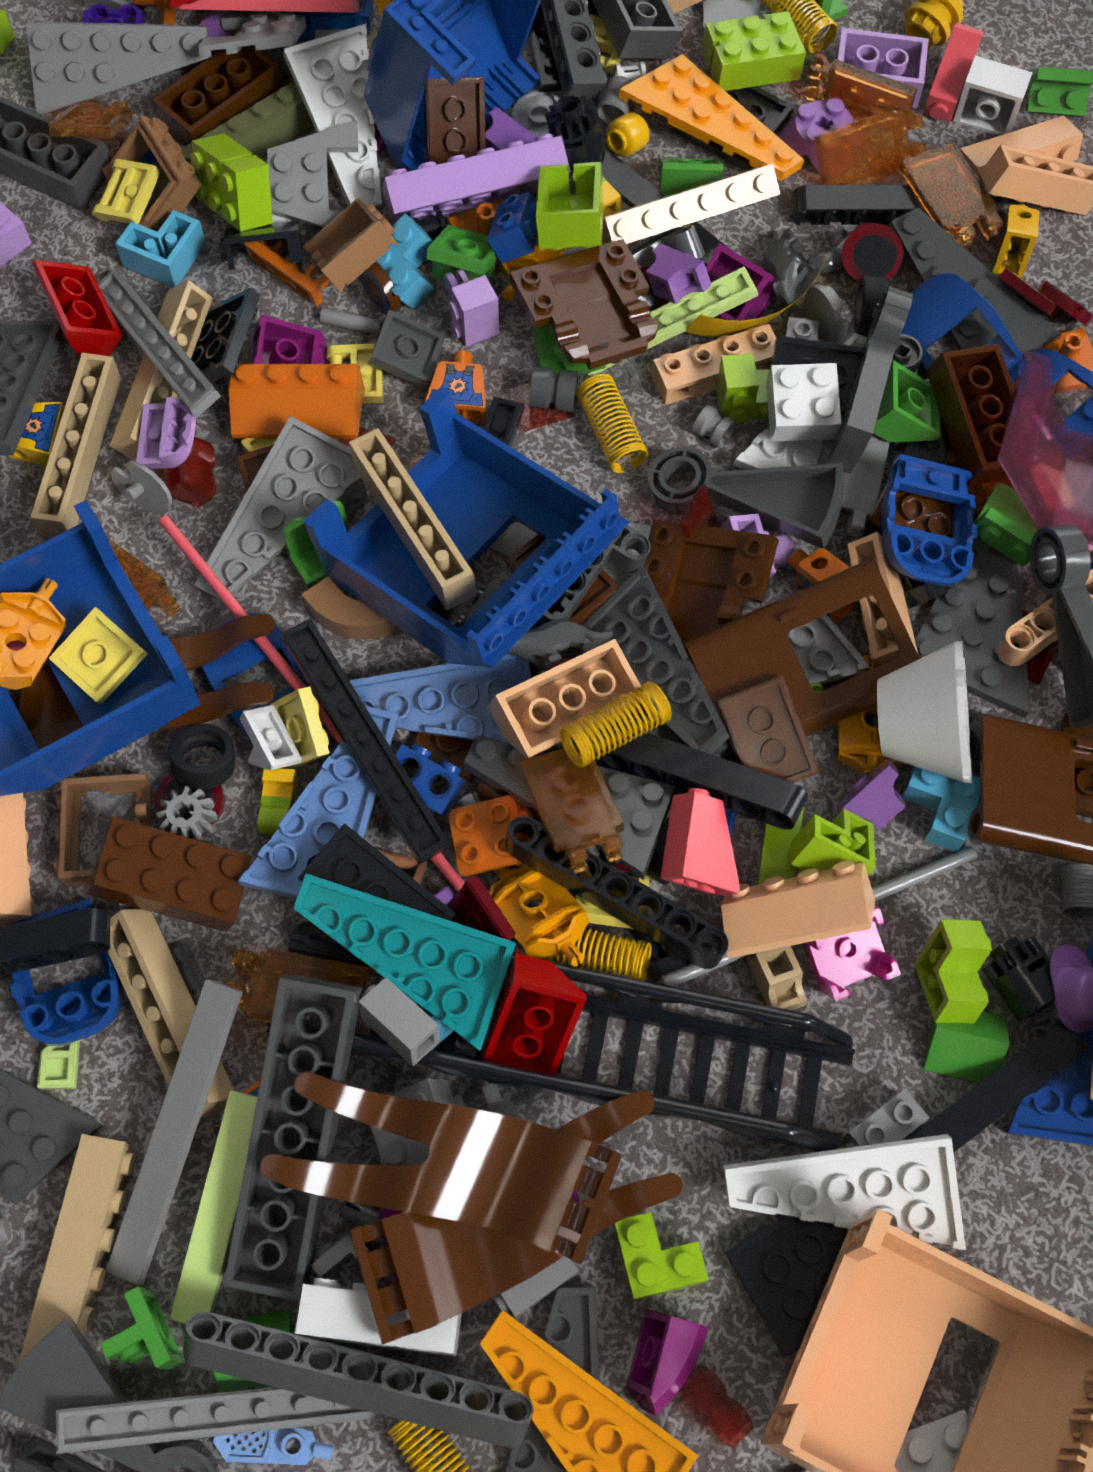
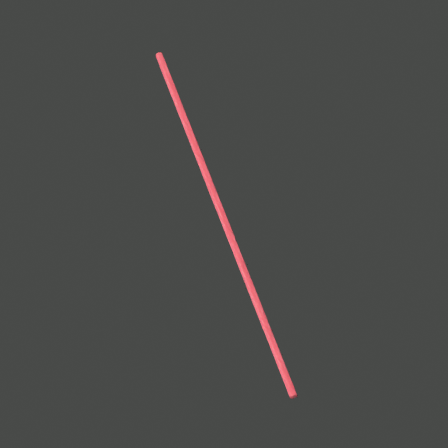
[159,515,523,954]

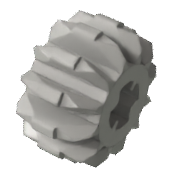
[156,786,218,842]

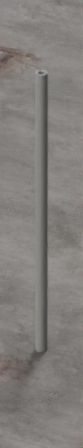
[661,846,978,987]

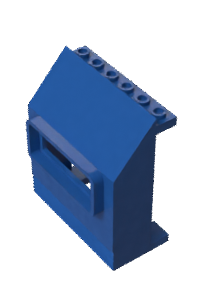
[364,0,541,172]
[303,386,630,668]
[0,500,200,796]

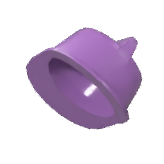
[1050,944,1093,1033]

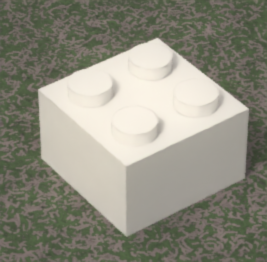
[953,56,1033,135]
[766,363,842,441]

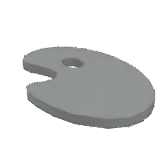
[110,461,172,513]

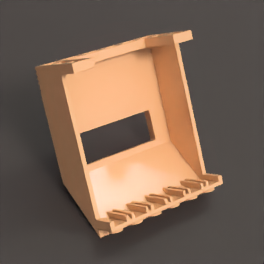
[760,1209,1093,1472]

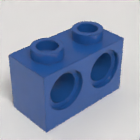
[396,743,466,815]

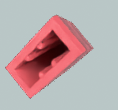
[924,23,984,122]
[660,788,740,896]

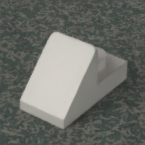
[240,705,302,770]

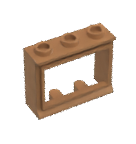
[101,115,202,232]
[303,198,398,293]
[54,773,152,888]

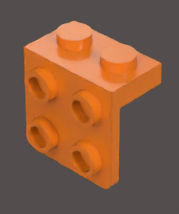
[449,794,532,876]

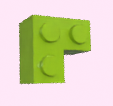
[716,353,770,424]
[791,808,876,876]
[914,919,992,1023]
[613,1212,709,1302]

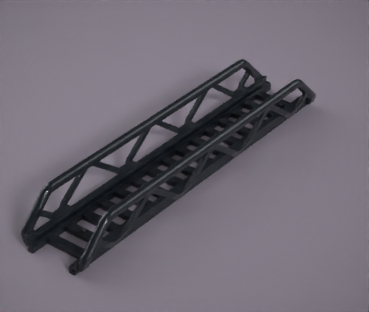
[265,922,855,1152]

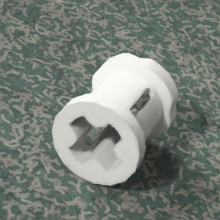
[614,61,646,82]

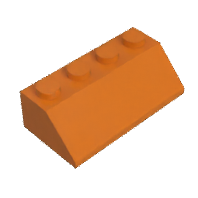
[229,364,365,439]

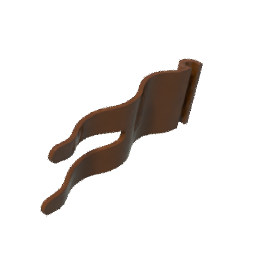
[6,614,276,749]
[260,1072,623,1264]
[349,1090,683,1345]

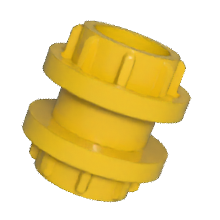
[904,0,964,49]

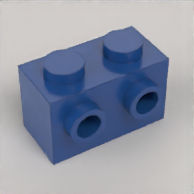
[487,191,538,263]

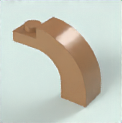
[301,576,400,639]

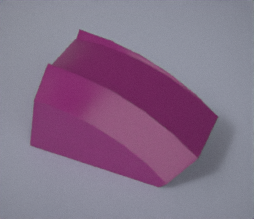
[706,243,775,321]
[248,314,327,364]
[626,1308,709,1416]

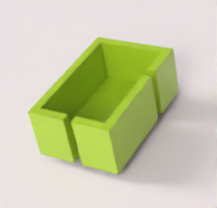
[701,11,806,91]
[190,133,273,232]
[536,162,604,250]

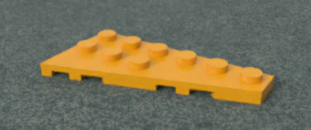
[618,54,804,181]
[480,1310,698,1472]

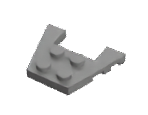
[198,10,306,58]
[267,121,358,228]

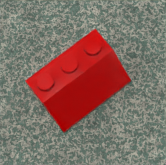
[32,260,122,358]
[481,952,587,1075]

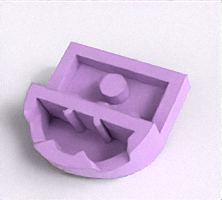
[136,397,196,469]

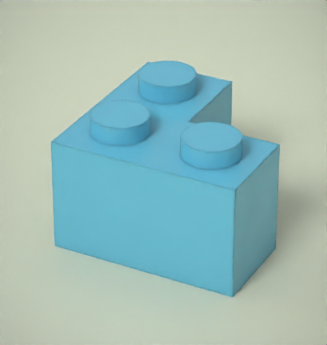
[115,210,206,288]
[377,213,435,309]
[902,766,981,852]

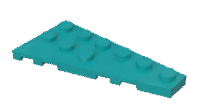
[293,874,517,1051]

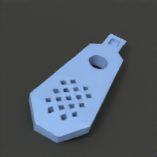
[213,1427,334,1465]

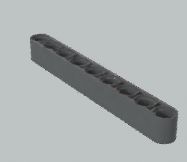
[183,1312,534,1448]

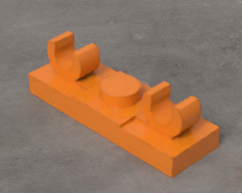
[244,239,329,307]

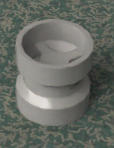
[692,404,736,448]

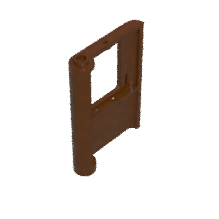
[683,559,924,765]
[968,713,1093,865]

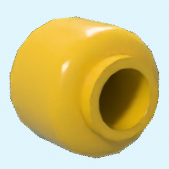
[606,112,650,157]

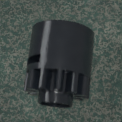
[545,95,606,171]
[982,936,1055,1023]

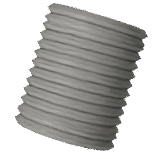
[597,76,634,123]
[1060,863,1093,917]

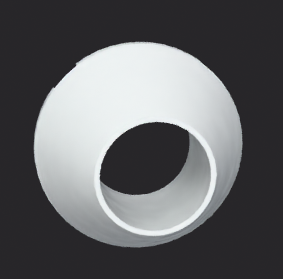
[877,641,972,783]

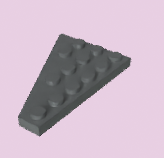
[915,504,1031,718]

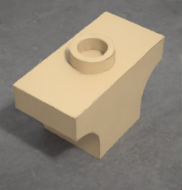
[746,946,807,1010]

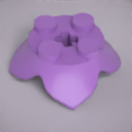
[780,98,864,178]

